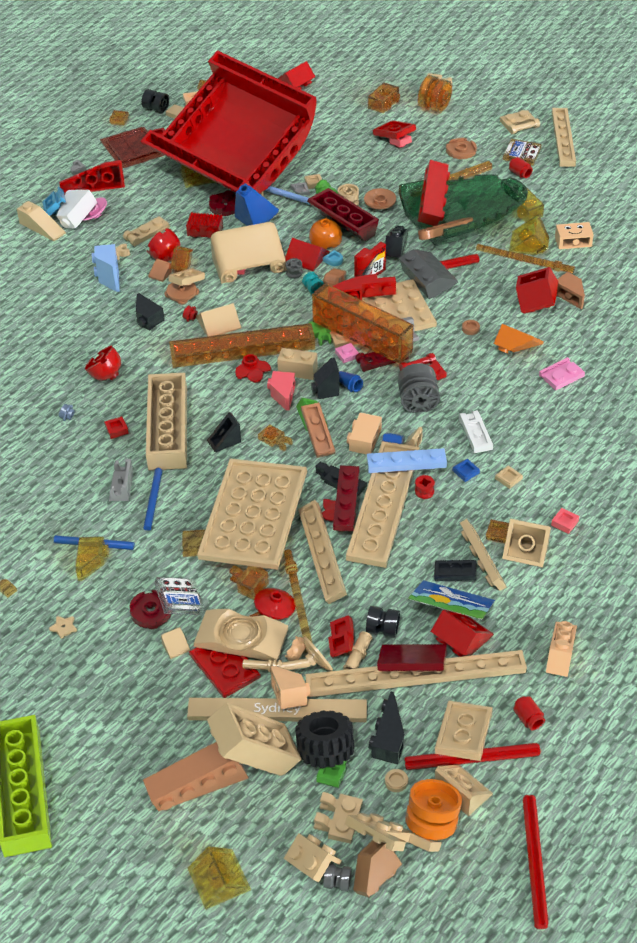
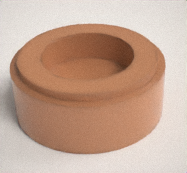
[462,320,480,335]

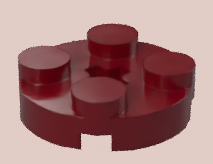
[209,190,236,216]
[130,590,172,630]

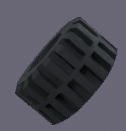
[295,710,354,768]

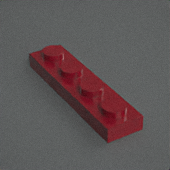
[333,465,360,531]

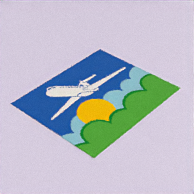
[408,580,495,620]

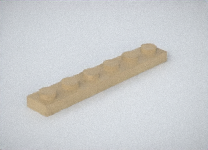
[552,108,576,167]
[298,500,347,604]

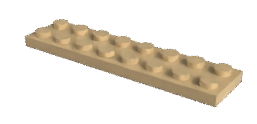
[346,441,420,568]

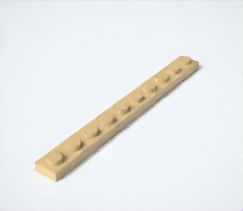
[305,650,527,697]

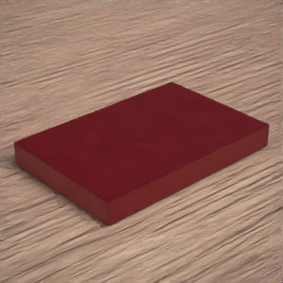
[377,644,447,671]

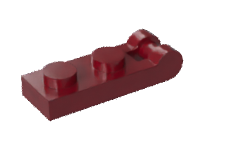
[355,344,409,372]

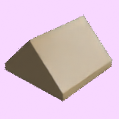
[196,303,241,339]
[502,518,551,567]
[435,765,493,816]

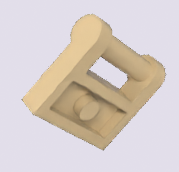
[500,110,540,134]

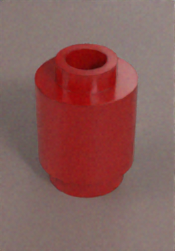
[509,157,533,179]
[513,696,545,730]

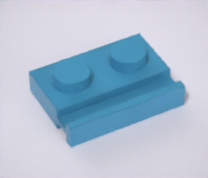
[42,187,66,216]

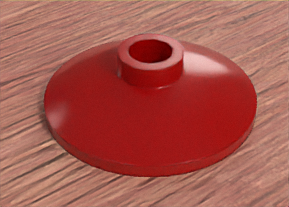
[254,588,296,620]

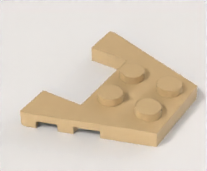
[345,812,442,852]

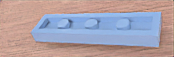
[367,448,447,473]

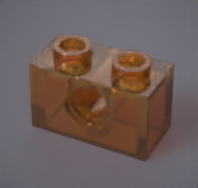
[368,82,400,114]

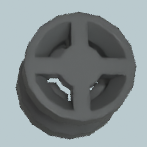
[285,258,303,279]

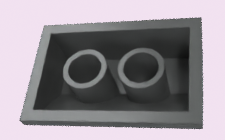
[399,249,458,299]

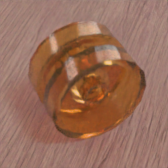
[418,75,452,113]

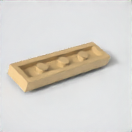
[460,519,507,591]

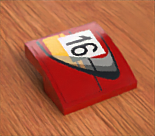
[354,241,386,278]

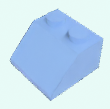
[92,244,120,292]

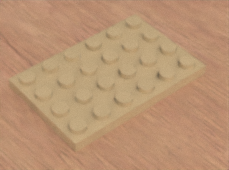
[315,279,437,348]
[197,459,307,570]

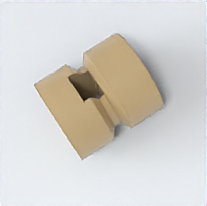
[338,184,359,206]

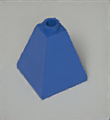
[235,183,279,226]

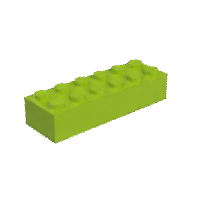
[0,715,52,857]

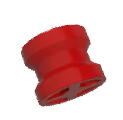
[415,475,435,499]

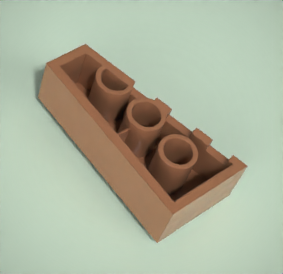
[143,742,249,811]

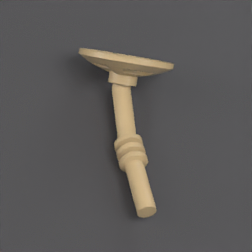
[243,636,333,672]

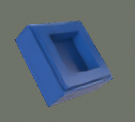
[382,433,405,444]
[452,459,480,482]

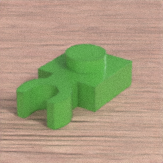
[309,318,332,346]
[316,761,347,788]

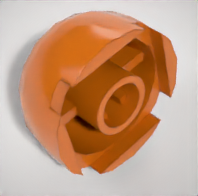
[309,218,342,249]

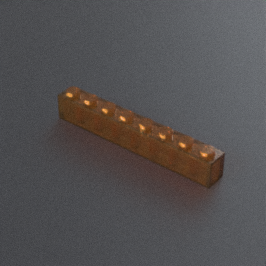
[169,323,315,368]

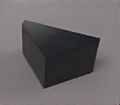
[207,412,241,452]

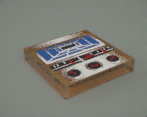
[503,139,542,166]

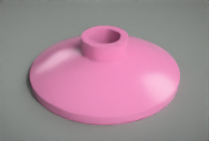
[83,197,107,221]

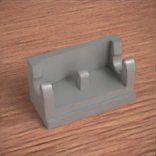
[109,459,133,501]

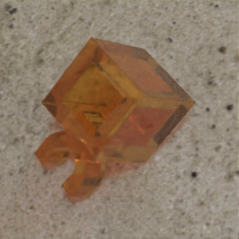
[170,246,193,272]
[229,566,269,600]

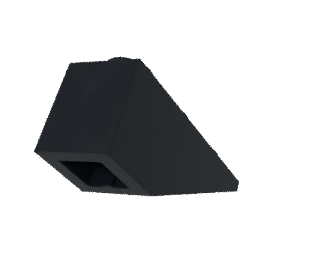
[385,225,409,257]
[368,691,404,765]

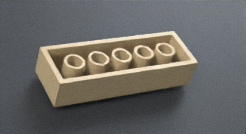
[146,373,187,471]

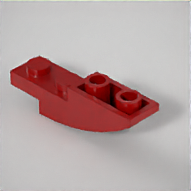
[327,274,396,305]

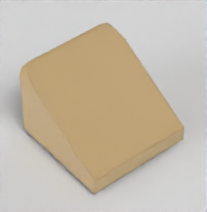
[404,427,423,447]
[161,627,190,659]

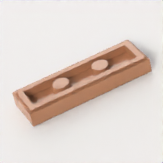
[301,402,335,458]

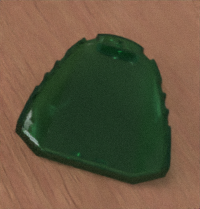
[399,174,528,246]

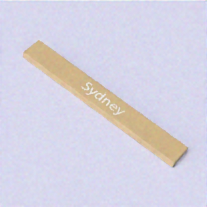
[187,698,367,722]

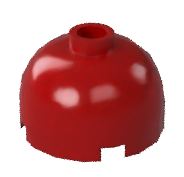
[147,228,180,262]
[85,346,122,381]

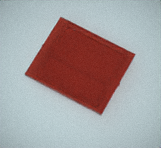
[100,127,164,168]

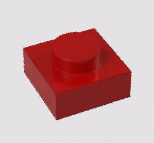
[104,416,129,439]

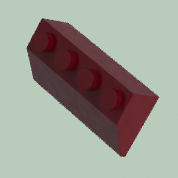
[307,188,379,241]

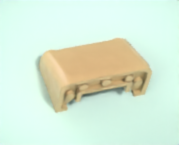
[210,222,287,283]

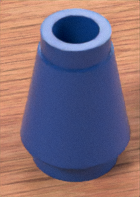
[339,371,363,392]

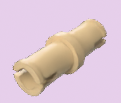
[343,631,373,670]

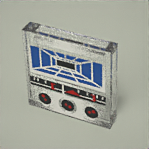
[154,577,205,615]

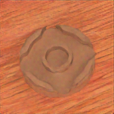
[446,138,477,159]

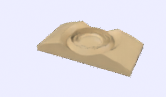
[194,609,288,662]

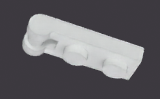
[459,410,493,453]

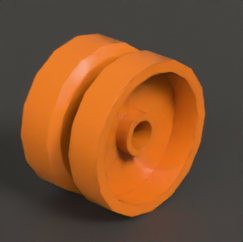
[405,779,462,840]

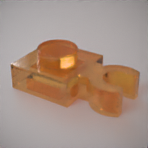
[258,424,293,451]

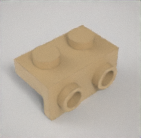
[284,833,342,882]

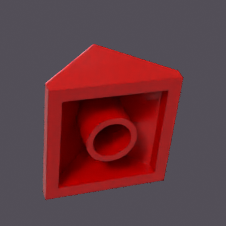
[285,238,330,272]

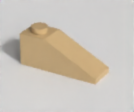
[17,201,66,241]

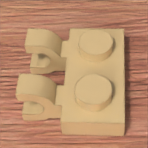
[314,792,363,844]

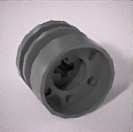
[398,363,440,413]

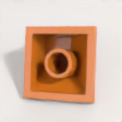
[493,324,544,354]

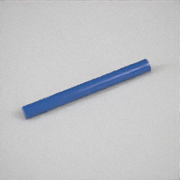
[143,468,162,530]
[54,535,135,550]

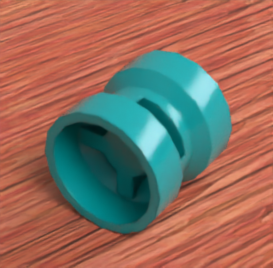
[302,272,325,295]

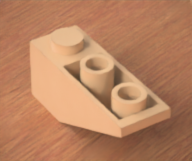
[546,621,577,677]

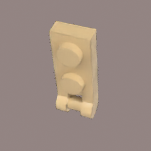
[123,216,170,247]

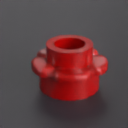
[182,305,198,322]

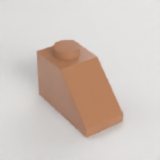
[556,272,585,309]

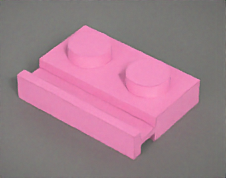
[539,357,585,390]

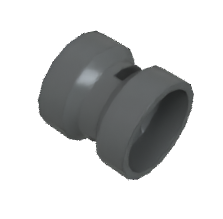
[323,863,352,892]

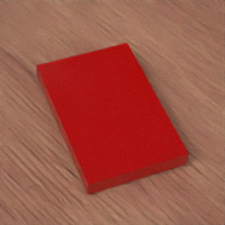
[189,647,261,698]

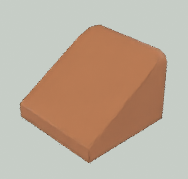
[148,259,172,282]

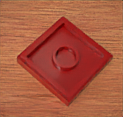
[373,120,416,139]

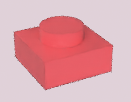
[389,135,412,148]
[551,508,579,534]

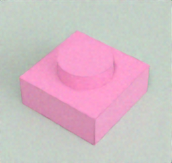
[335,343,359,363]

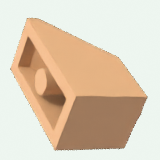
[271,666,310,709]

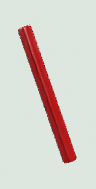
[404,743,541,770]
[523,795,549,929]

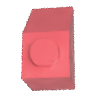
[267,371,295,411]

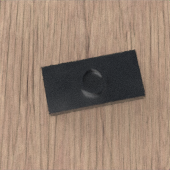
[434,560,477,581]

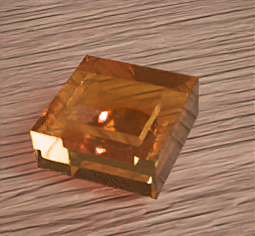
[109,110,129,125]
[486,519,509,543]

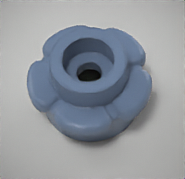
[59,404,75,421]

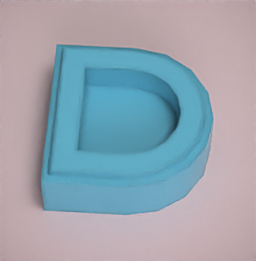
[323,250,343,266]

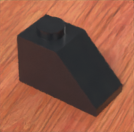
[136,293,165,331]
[311,357,339,399]

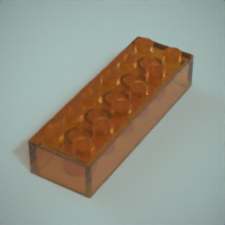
[312,283,414,364]

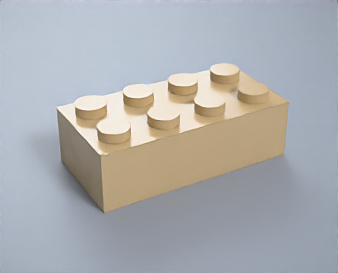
[207,702,302,776]

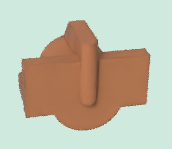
[323,268,347,288]

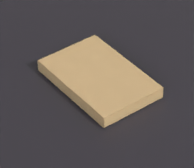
[435,701,493,761]

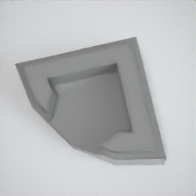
[70,159,86,176]
[290,182,310,195]

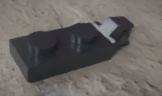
[315,462,367,497]

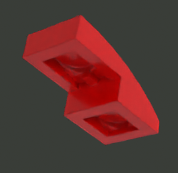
[328,615,354,658]

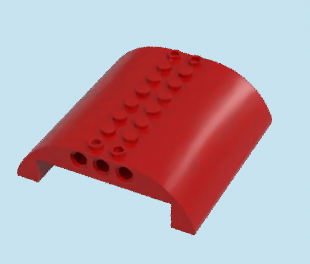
[141,50,317,194]

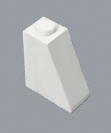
[56,190,98,228]

